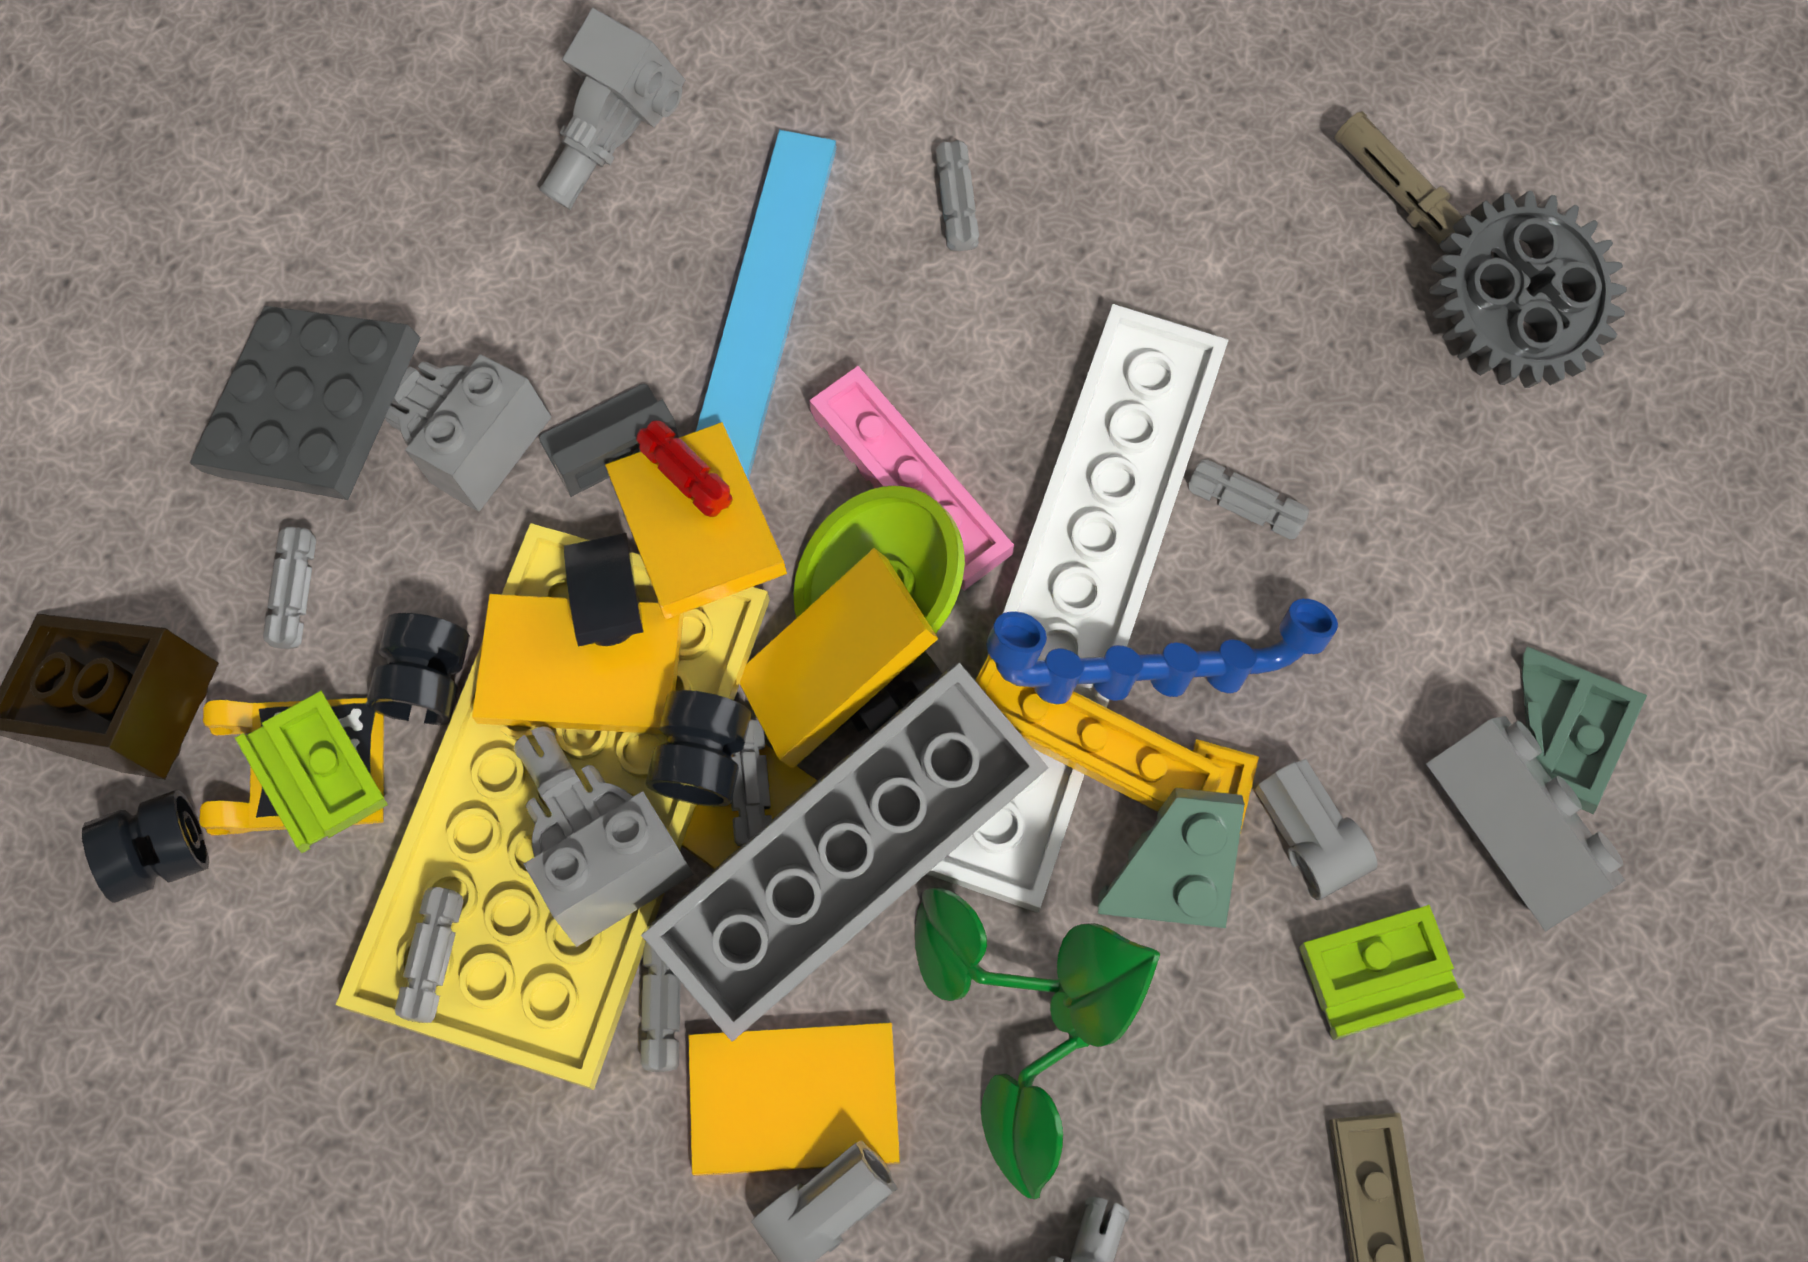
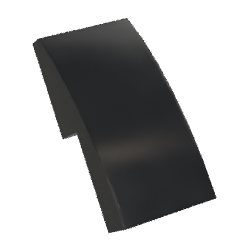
[564,533,644,647]

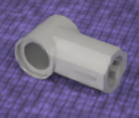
[1255,759,1378,900]
[751,1140,898,1262]

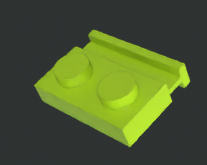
[235,691,388,853]
[1299,905,1465,1040]

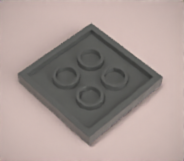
[190,306,421,500]

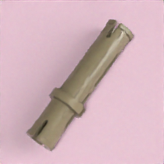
[1334,111,1463,245]

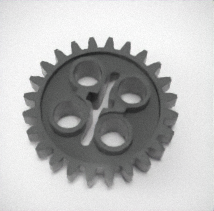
[1429,191,1627,388]

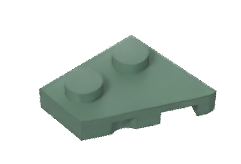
[1521,646,1647,815]
[1098,788,1245,928]

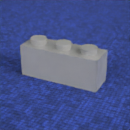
[1426,716,1626,932]

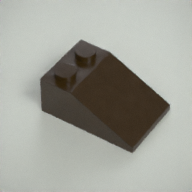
[0,613,219,780]

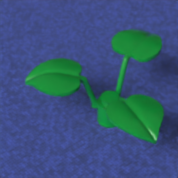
[915,887,1160,1200]

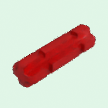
[636,420,733,517]

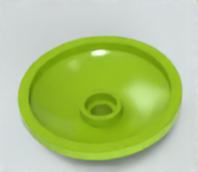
[793,486,965,634]

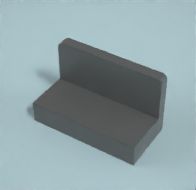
[539,384,679,497]

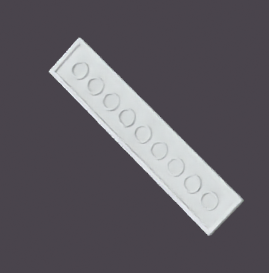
[927,304,1228,913]

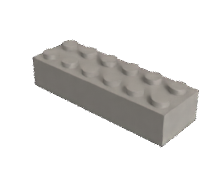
[641,663,1049,1042]

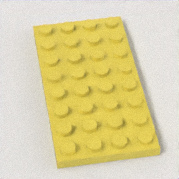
[335,523,770,1090]

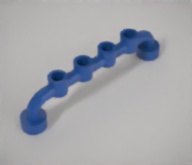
[986,599,1338,704]

